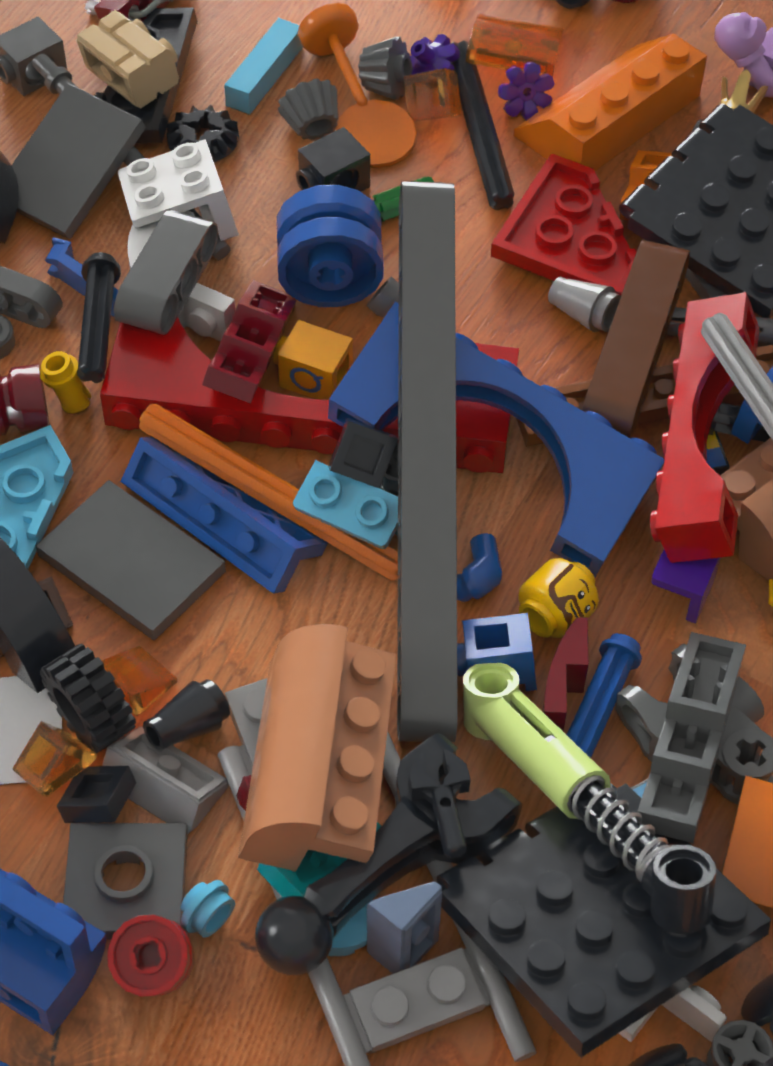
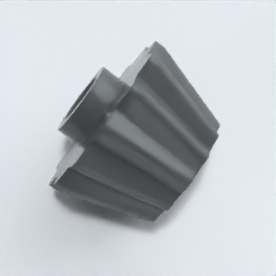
[358,36,412,100]
[278,78,338,140]

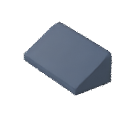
[367,881,442,974]

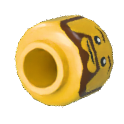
[518,558,599,638]

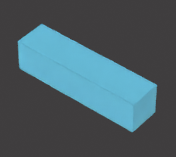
[224,18,303,115]

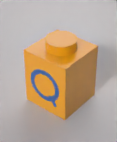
[273,320,353,400]

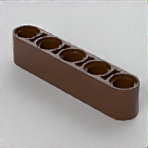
[582,240,690,439]

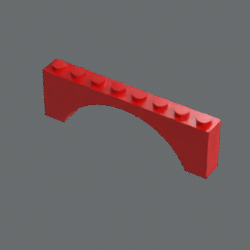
[100,317,519,474]

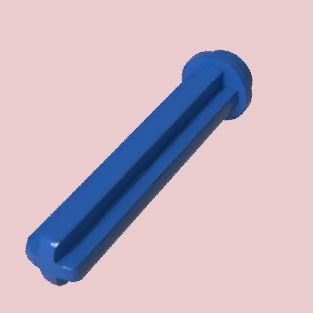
[567,633,642,758]

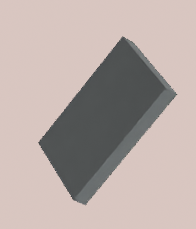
[11,83,146,240]
[36,480,226,641]

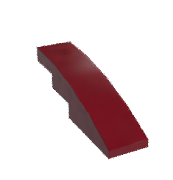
[202,280,297,404]

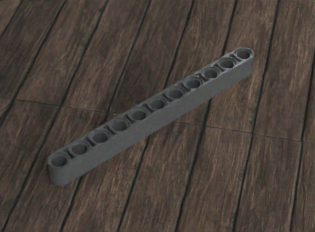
[397,181,458,742]

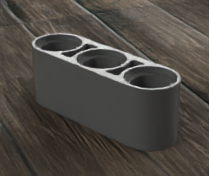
[114,209,218,335]

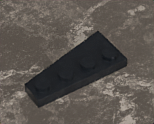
[94,7,198,144]

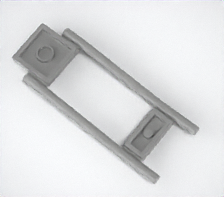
[218,678,537,1066]

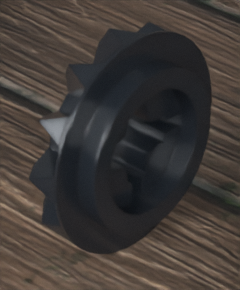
[167,105,239,162]

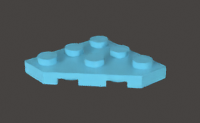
[0,425,73,569]

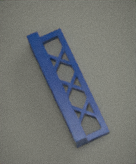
[120,437,328,594]

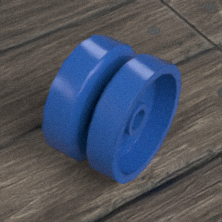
[277,185,384,307]

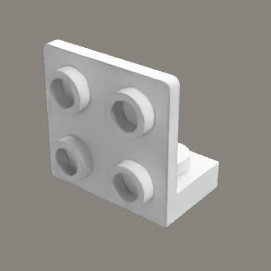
[118,139,239,241]

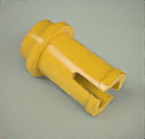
[40,351,92,414]

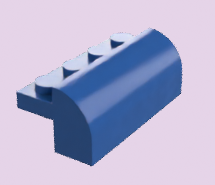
[0,869,106,1035]

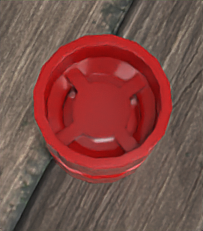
[107,915,195,996]

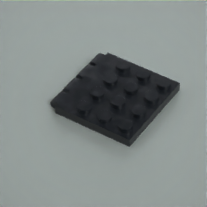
[619,103,773,318]
[436,783,771,1058]

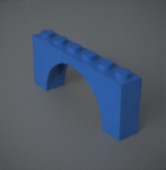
[328,301,665,577]

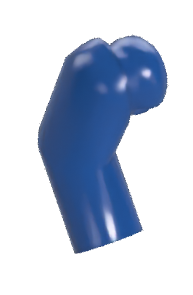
[457,533,502,602]

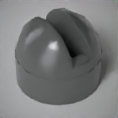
[366,276,399,318]

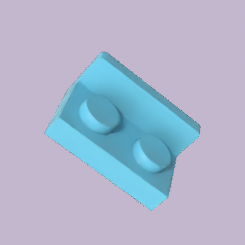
[293,460,398,549]

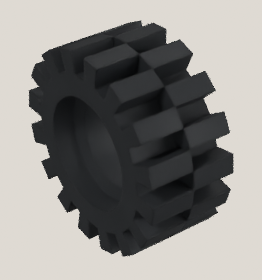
[40,643,136,754]

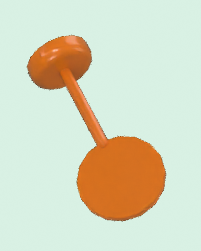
[298,3,416,168]

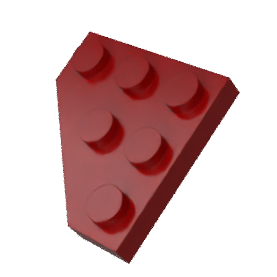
[491,153,637,296]

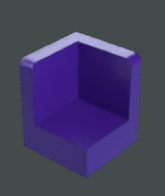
[651,550,721,624]

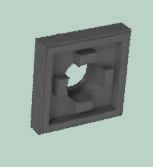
[63,823,188,940]

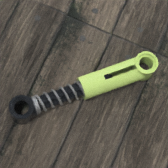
[463,663,716,934]

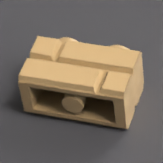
[76,10,179,109]

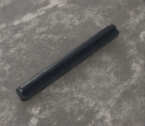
[450,40,514,210]

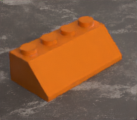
[514,33,707,171]

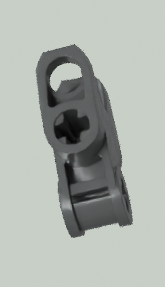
[615,644,773,804]

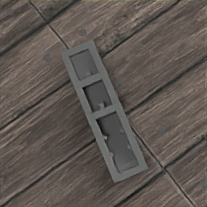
[637,632,746,843]

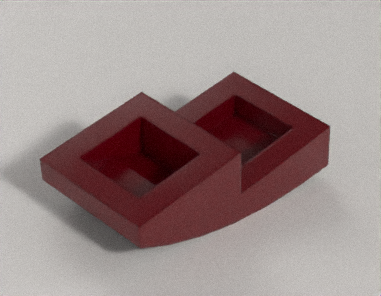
[542,617,589,732]

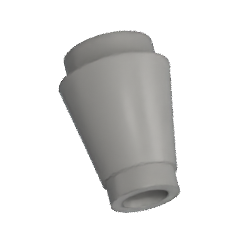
[548,277,621,332]

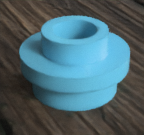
[180,880,235,938]

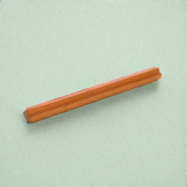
[139,404,398,581]

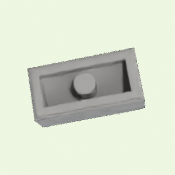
[102,726,229,834]

